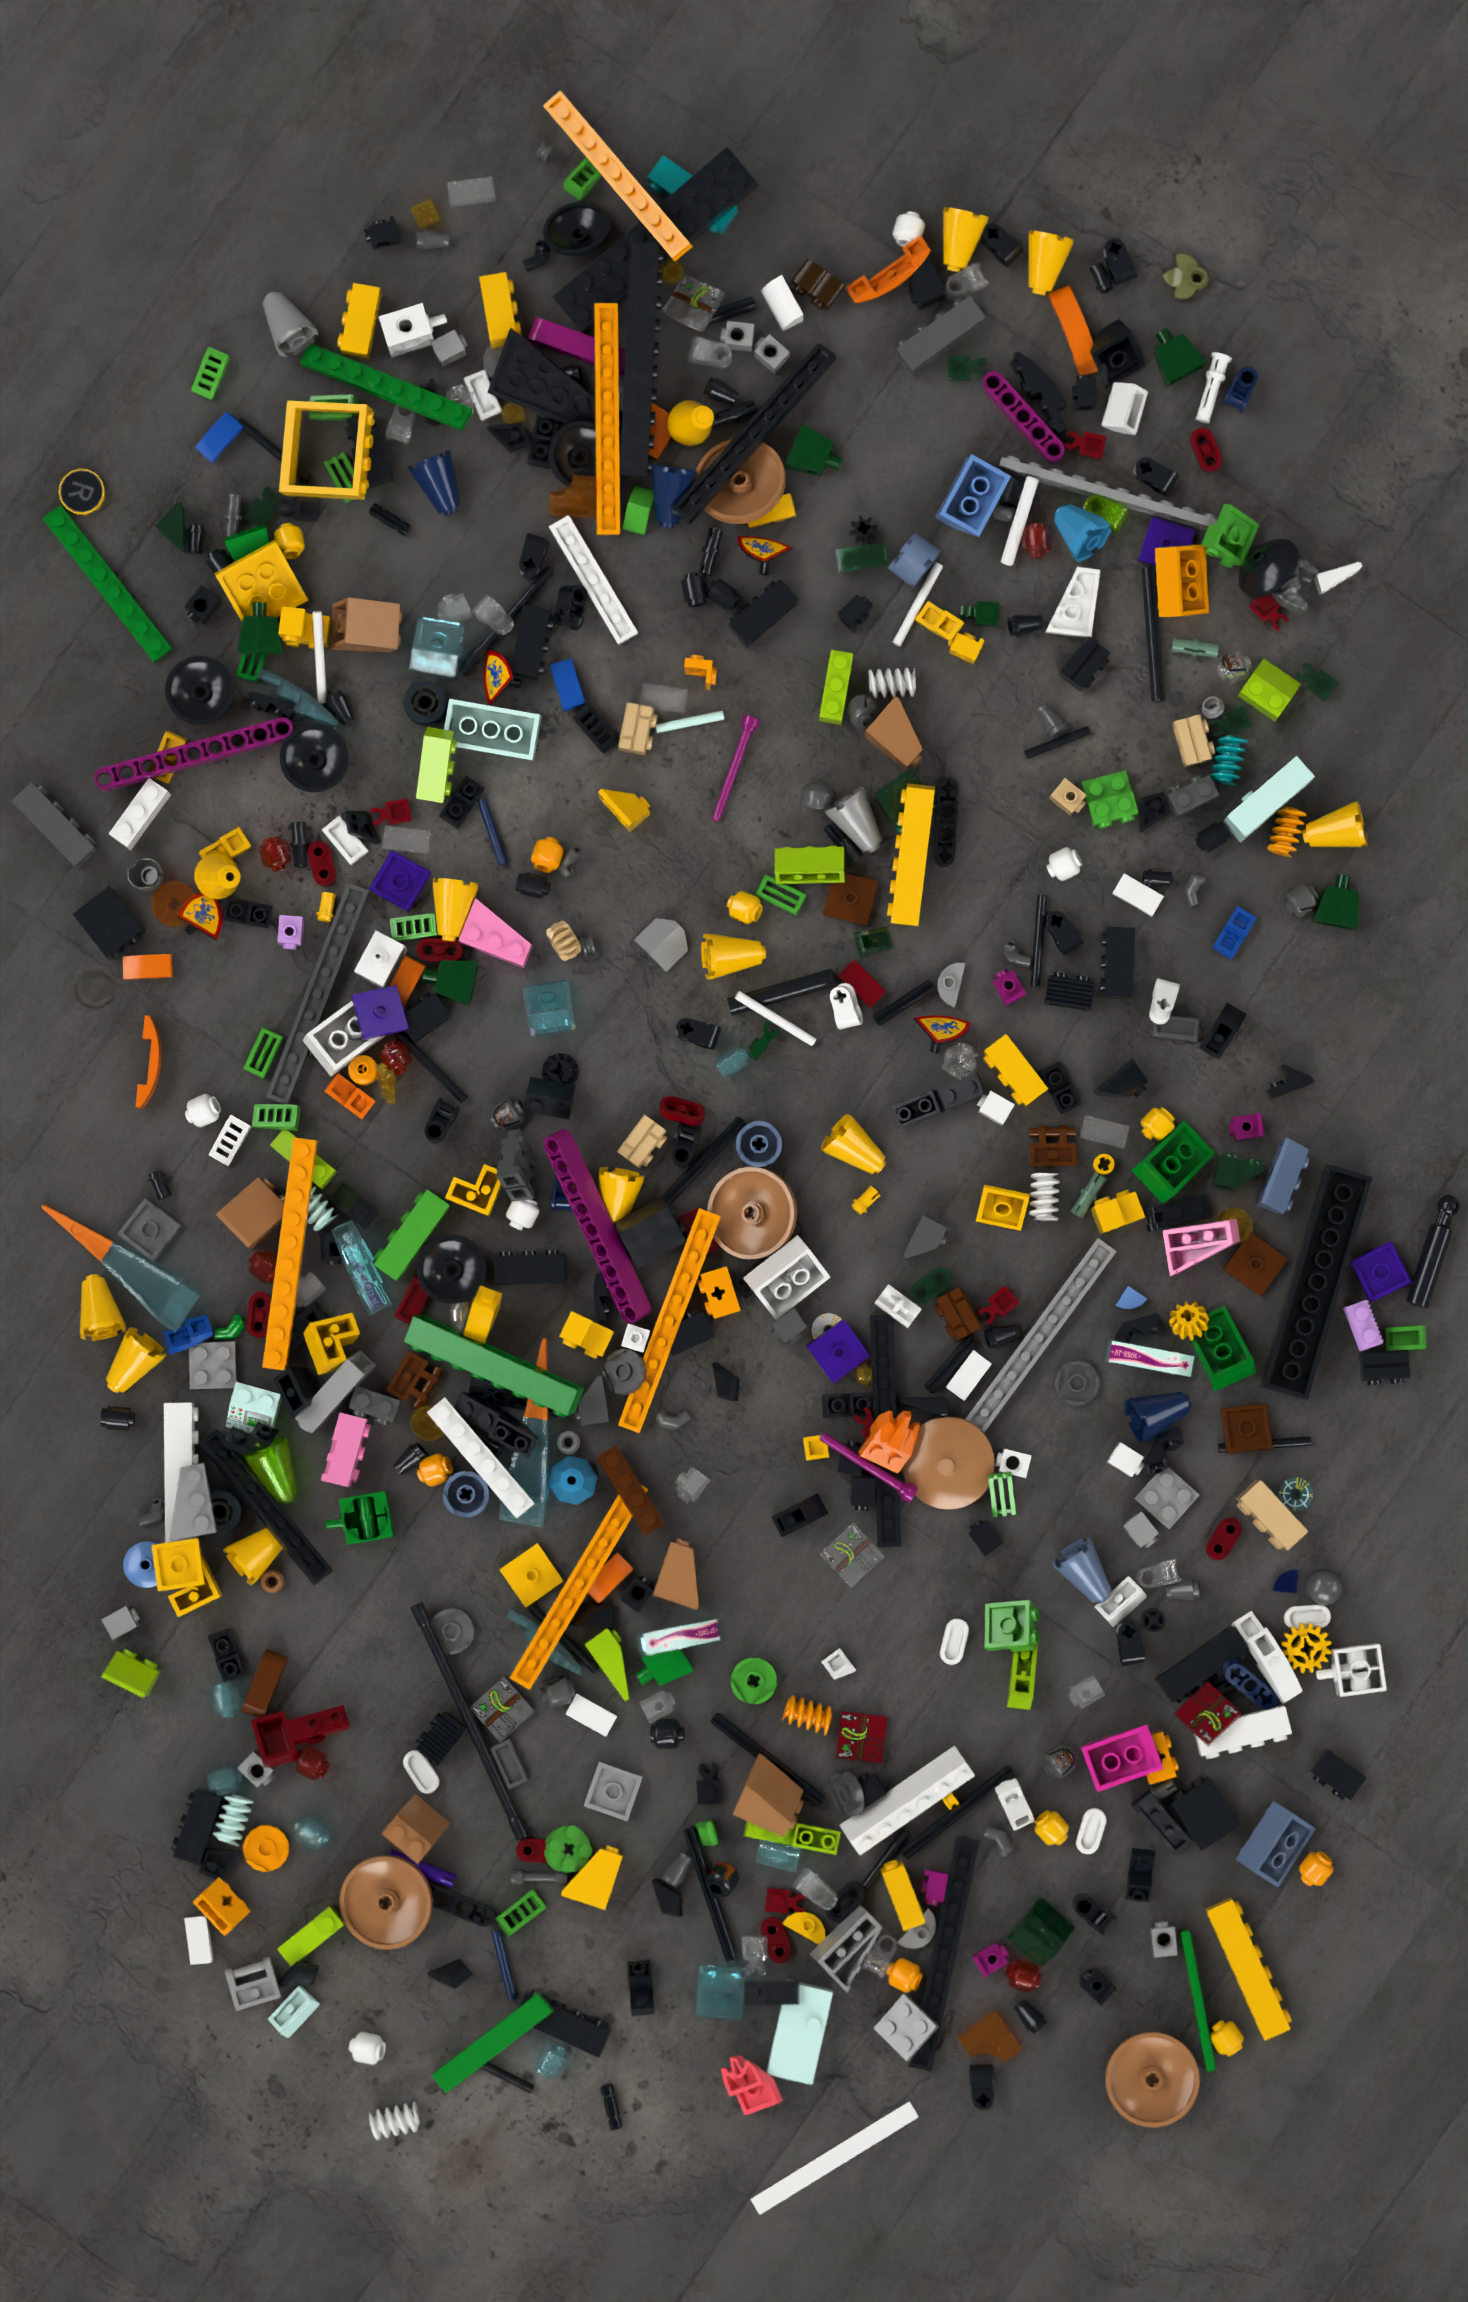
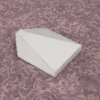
[822,1648,856,1680]

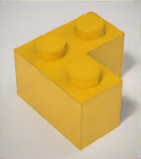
[278,606,332,649]
[445,1164,502,1217]
[1091,1189,1145,1235]
[559,1311,614,1359]
[303,1312,360,1375]
[168,1554,223,1617]

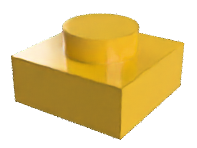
[803,1435,829,1461]

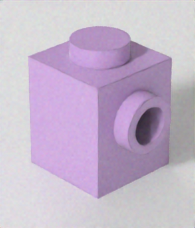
[277,915,305,950]

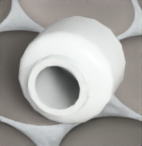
[893,211,925,247]
[1046,847,1082,881]
[185,1094,221,1128]
[506,1199,540,1231]
[349,2032,386,2065]

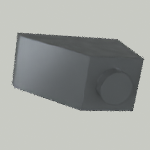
[902,1216,949,1260]
[575,1376,610,1426]

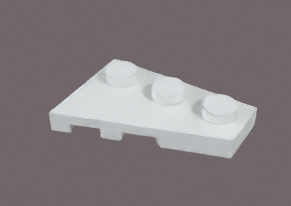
[1045,567,1100,638]

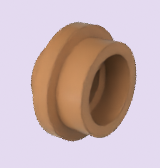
[261,1570,284,1593]

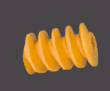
[1267,806,1307,857]
[781,1695,832,1736]

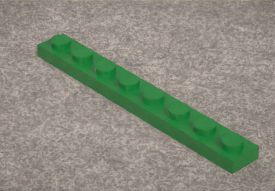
[300,343,473,431]
[43,505,173,663]

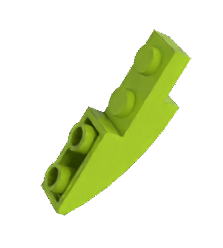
[743,1821,841,1855]

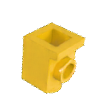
[947,632,984,664]

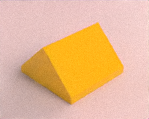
[976,1185,1030,1231]

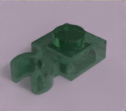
[947,355,987,381]
[244,486,281,528]
[1296,662,1339,702]
[1208,705,1252,738]

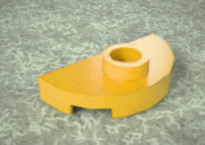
[782,1911,826,1944]

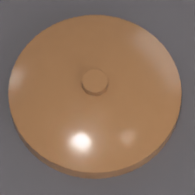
[694,439,786,524]
[707,1167,797,1260]
[902,1416,995,1510]
[340,1855,433,1950]
[1105,2032,1200,2127]

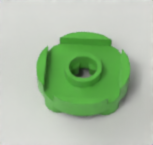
[731,1658,777,1704]
[544,1826,592,1873]

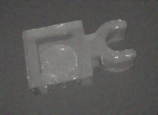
[742,1934,768,1977]

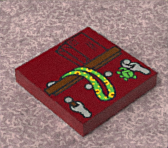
[1175,1681,1241,1747]
[836,1711,887,1763]

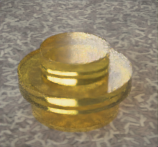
[661,261,684,284]
[502,402,524,424]
[856,1363,872,1386]

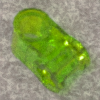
[1083,495,1129,533]

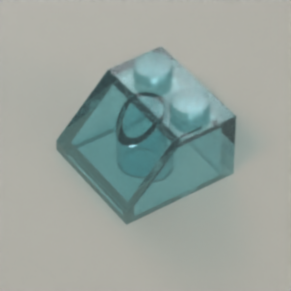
[410,617,464,677]
[523,980,576,1037]
[696,1965,746,2020]

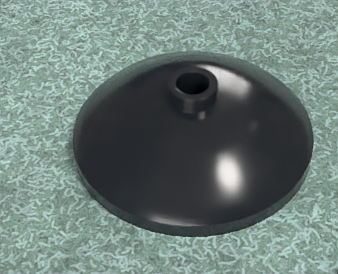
[543,202,611,256]
[548,421,596,491]
[1238,539,1299,597]
[165,656,234,725]
[280,724,349,793]
[417,1234,487,1304]

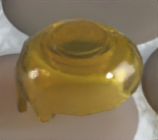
[1216,1207,1253,1243]
[410,1405,444,1441]

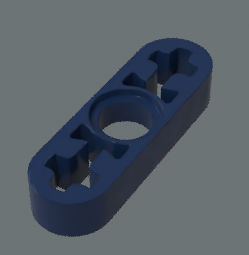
[1222,1659,1277,1710]

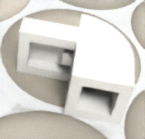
[995,1778,1035,1831]

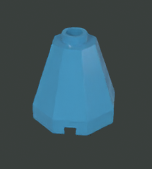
[1054,504,1111,562]
[548,1456,598,1505]

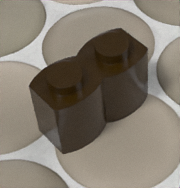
[791,258,844,310]

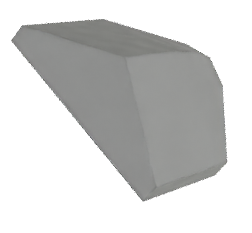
[634,918,688,973]

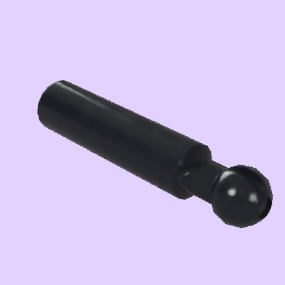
[1406,1195,1460,1309]

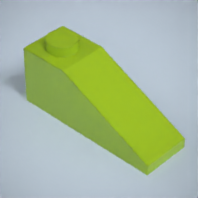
[270,1130,337,1189]
[585,1628,630,1701]
[1007,1643,1038,1710]
[277,1904,345,1967]

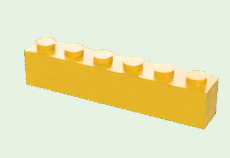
[887,783,935,926]
[1205,1898,1292,2041]

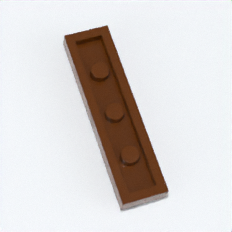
[596,1445,665,1537]

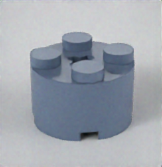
[888,533,941,588]
[736,1121,782,1168]
[443,1471,491,1518]

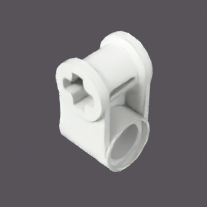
[1149,978,1180,1024]
[830,983,863,1030]

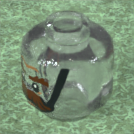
[1216,651,1252,684]

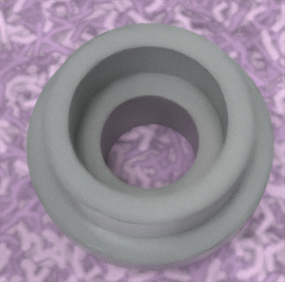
[1202,696,1225,719]
[557,1431,580,1454]

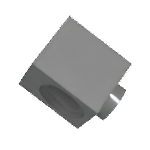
[721,321,754,352]
[430,329,468,367]
[754,334,790,374]
[1122,1511,1159,1548]
[101,1605,140,1640]
[237,1750,275,1788]
[1150,1921,1178,1958]

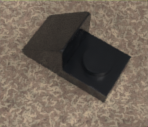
[1266,1064,1315,1100]

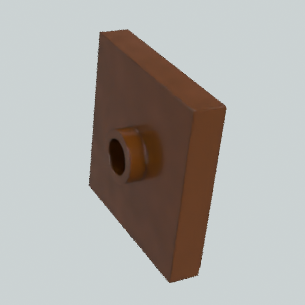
[823,873,878,926]
[1223,1232,1288,1297]
[1220,1403,1273,1455]

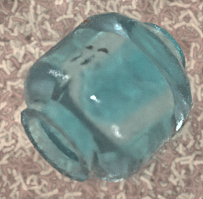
[209,1683,242,1719]
[207,1763,242,1796]
[294,1816,330,1851]
[534,2043,569,2080]

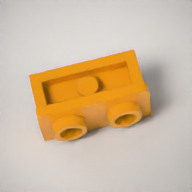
[684,655,717,690]

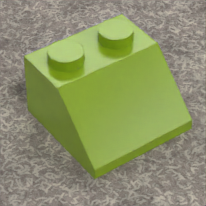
[1238,658,1301,722]
[102,1648,161,1698]

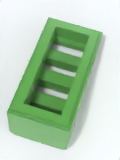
[564,157,602,201]
[191,347,231,400]
[309,394,359,421]
[390,913,438,942]
[252,1104,301,1131]
[695,1818,719,1845]
[495,1889,547,1937]

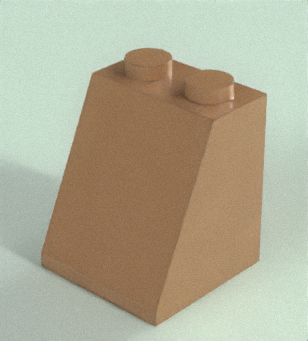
[330,597,402,652]
[864,696,923,773]
[216,1177,285,1250]
[653,1538,699,1610]
[733,1754,804,1837]
[382,1793,451,1864]

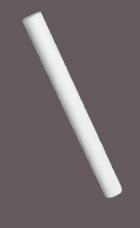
[892,562,943,647]
[313,611,327,703]
[735,991,816,1046]

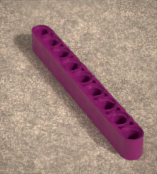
[94,717,293,792]
[543,1129,651,1324]

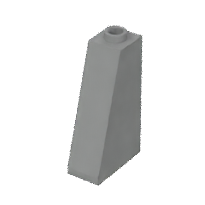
[295,1350,377,1434]

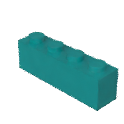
[647,155,738,234]

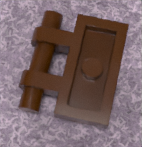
[1029,1125,1076,1167]
[385,1351,443,1410]

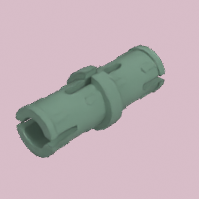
[1171,637,1219,658]
[1070,1172,1107,1219]

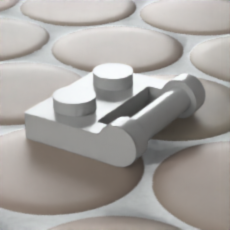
[225,1956,282,2011]

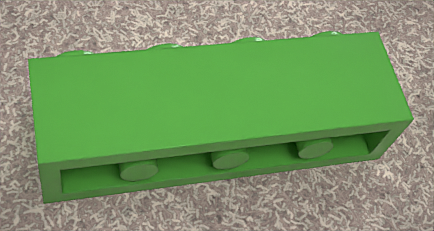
[373,1189,451,1282]

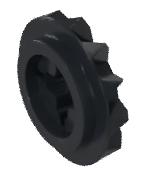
[542,1053,579,1085]

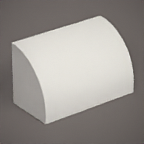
[762,275,803,332]
[1101,382,1148,435]

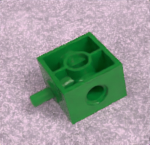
[325,1491,395,1545]

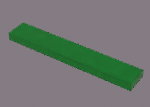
[1179,1928,1216,2072]
[431,1992,554,2093]

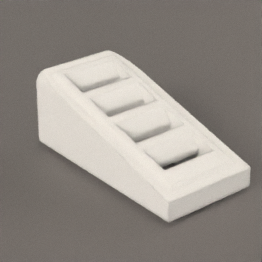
[1314,562,1362,595]
[209,1114,252,1167]

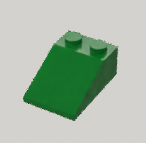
[1131,1120,1216,1204]
[1188,1305,1256,1392]

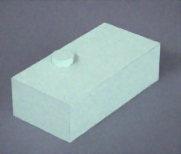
[444,699,542,761]
[1223,756,1315,843]
[767,1979,833,2085]

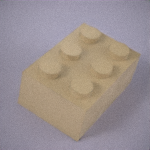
[1235,1480,1308,1551]

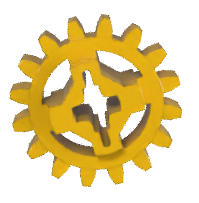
[1280,1622,1332,1673]

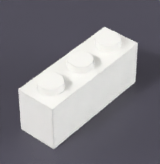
[109,778,171,850]

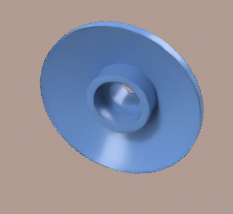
[123,1541,157,1588]

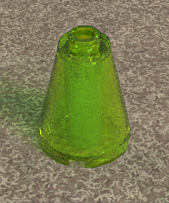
[244,1437,297,1504]

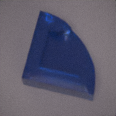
[1272,1570,1298,1593]

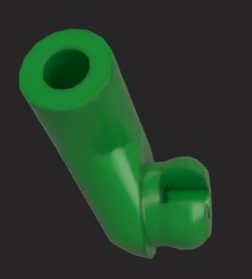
[214,1314,245,1340]

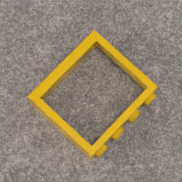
[279,401,375,500]

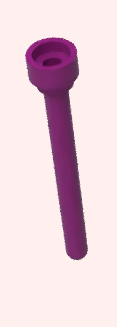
[712,715,761,822]
[820,1433,918,1503]

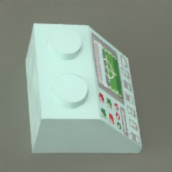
[226,1382,282,1434]

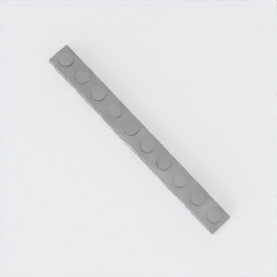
[998,456,1218,531]
[965,1238,1117,1432]

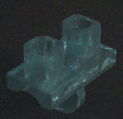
[755,1839,801,1873]

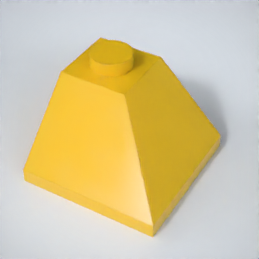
[598,789,650,832]

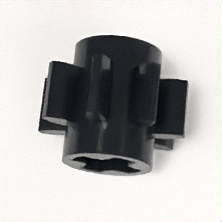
[849,515,878,545]

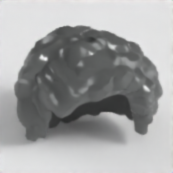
[1271,556,1319,614]

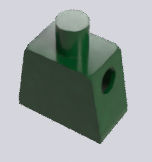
[1154,328,1206,388]
[785,424,843,476]
[237,602,282,654]
[1312,874,1359,931]
[423,960,479,1007]

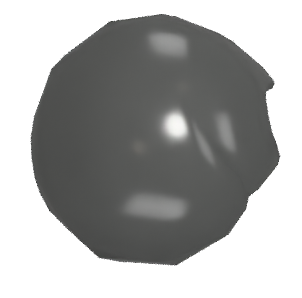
[799,781,836,809]
[127,858,164,892]
[1305,1569,1343,1606]

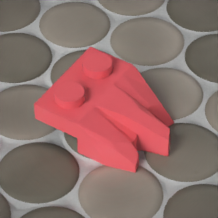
[721,2055,783,2115]

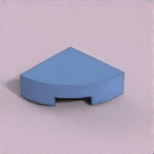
[1115,1286,1147,1309]

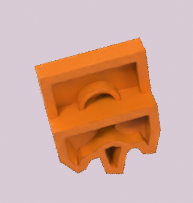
[859,1410,920,1474]

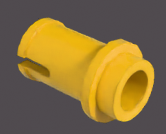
[316,892,336,922]
[851,1185,881,1215]

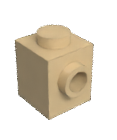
[1049,778,1086,816]

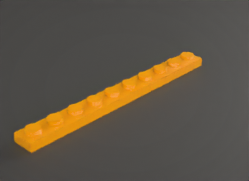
[543,91,693,261]
[594,303,620,535]
[262,1137,318,1371]
[618,1208,721,1433]
[510,1485,648,1690]

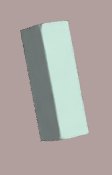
[268,1986,320,2038]

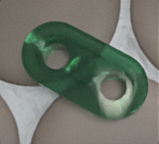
[910,1267,952,1304]

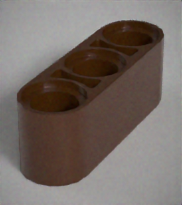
[241,1649,288,1718]

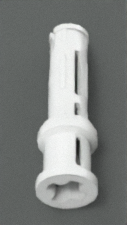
[1195,352,1232,424]

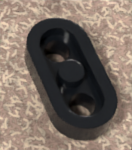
[825,1881,865,1922]

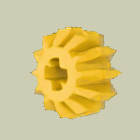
[1169,1301,1209,1341]

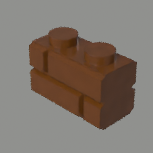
[934,1287,982,1340]

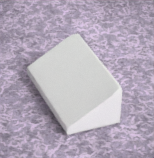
[1095,1576,1147,1627]
[184,1915,214,1965]

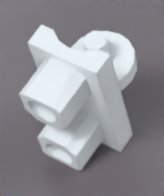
[874,1284,922,1328]

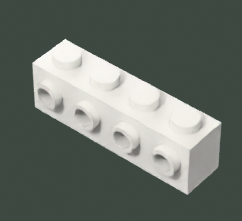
[1194,1705,1292,1759]

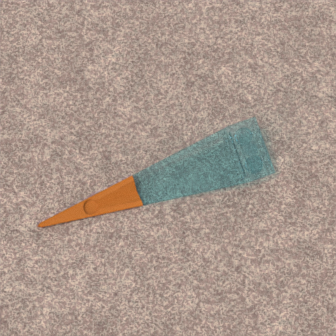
[42,1205,201,1333]
[499,1338,549,1527]

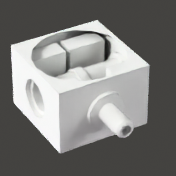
[379,303,447,358]
[354,931,408,988]
[1316,1643,1387,1697]

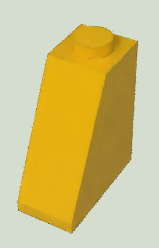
[463,1285,502,1344]
[561,1845,623,1910]
[880,1860,926,1931]

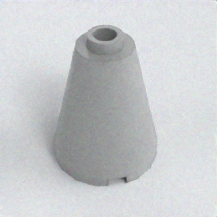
[262,291,318,357]
[824,787,883,853]

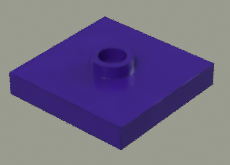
[1138,517,1196,567]
[369,850,432,913]
[351,985,409,1040]
[1349,1241,1412,1303]
[806,1319,870,1384]

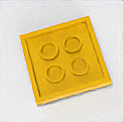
[214,540,308,621]

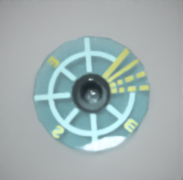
[1279,1477,1313,1511]

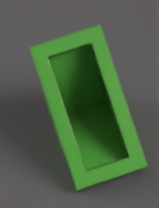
[622,485,654,535]
[1385,1326,1426,1351]

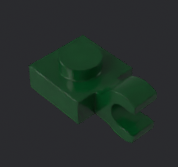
[959,601,1000,627]
[748,1020,781,1061]

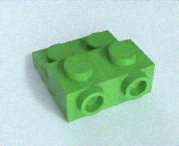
[1201,504,1260,568]
[1081,770,1138,829]
[985,1600,1039,1652]

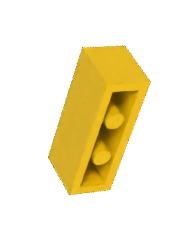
[479,272,521,349]
[337,283,382,360]
[983,1034,1048,1107]

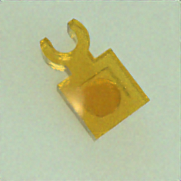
[375,1063,396,1106]

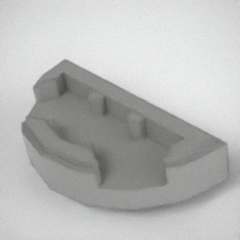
[937,963,965,1008]
[897,1908,936,1949]

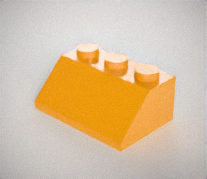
[1155,544,1209,617]

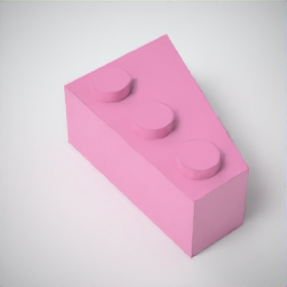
[458,898,532,968]
[1163,1218,1240,1276]
[321,1413,371,1487]

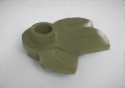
[1163,254,1209,299]

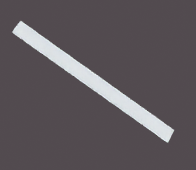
[750,2101,919,2215]

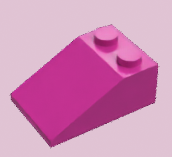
[1081,1724,1163,1792]

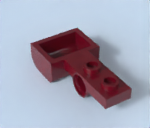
[250,1705,350,1768]

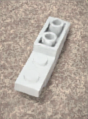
[1231,1611,1302,1704]

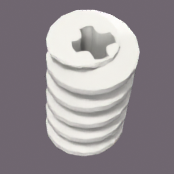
[869,667,916,699]
[1029,1173,1060,1221]
[369,2101,420,2140]

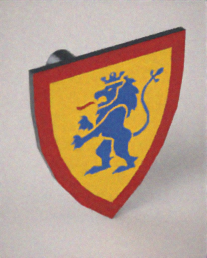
[737,536,793,576]
[483,651,522,706]
[177,893,222,941]
[914,1015,971,1053]

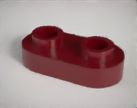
[1190,428,1222,473]
[307,841,337,887]
[417,938,463,962]
[659,1096,705,1126]
[247,1292,272,1338]
[1205,1517,1242,1560]
[516,1838,548,1863]
[760,1917,791,1963]

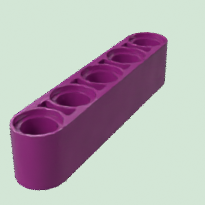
[527,318,626,377]
[982,371,1064,464]

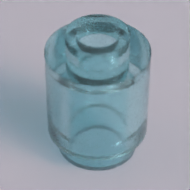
[714,1046,750,1078]

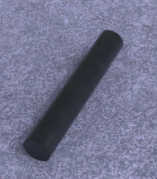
[727,968,836,1016]

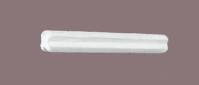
[1001,476,1039,566]

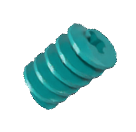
[1210,735,1248,786]

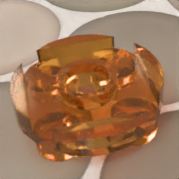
[151,881,196,928]

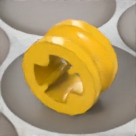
[1093,1154,1115,1175]
[942,1792,959,1810]

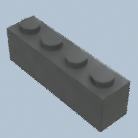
[895,296,986,376]
[11,782,98,869]

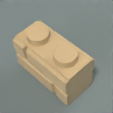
[618,703,658,755]
[1172,715,1215,768]
[617,1115,667,1169]

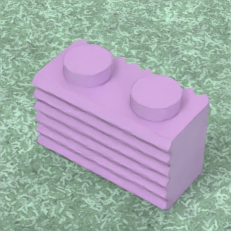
[1343,1300,1384,1351]

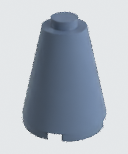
[1052,1537,1111,1604]

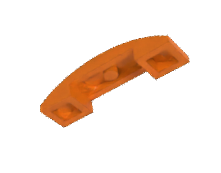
[845,235,931,303]
[1048,286,1098,375]
[135,1015,162,1109]

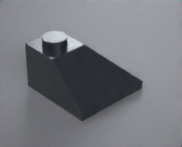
[1090,319,1145,388]
[1094,1059,1148,1098]

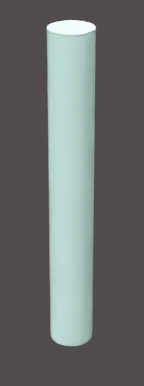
[656,711,724,733]

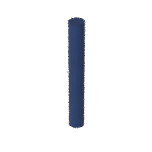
[477,798,507,866]
[491,1929,517,2000]

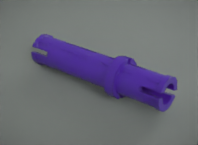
[389,1849,457,1888]

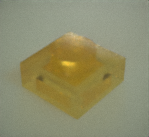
[410,198,441,230]

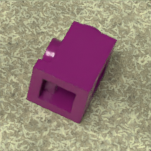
[992,969,1027,1007]
[1228,1113,1264,1141]
[921,1868,948,1905]
[971,1941,1009,1978]

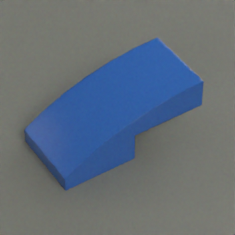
[195,412,245,463]
[550,658,585,711]
[1212,906,1257,960]
[163,1315,213,1355]

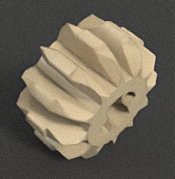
[546,920,581,961]

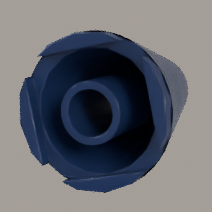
[408,450,460,516]
[651,465,696,528]
[1124,1392,1192,1443]

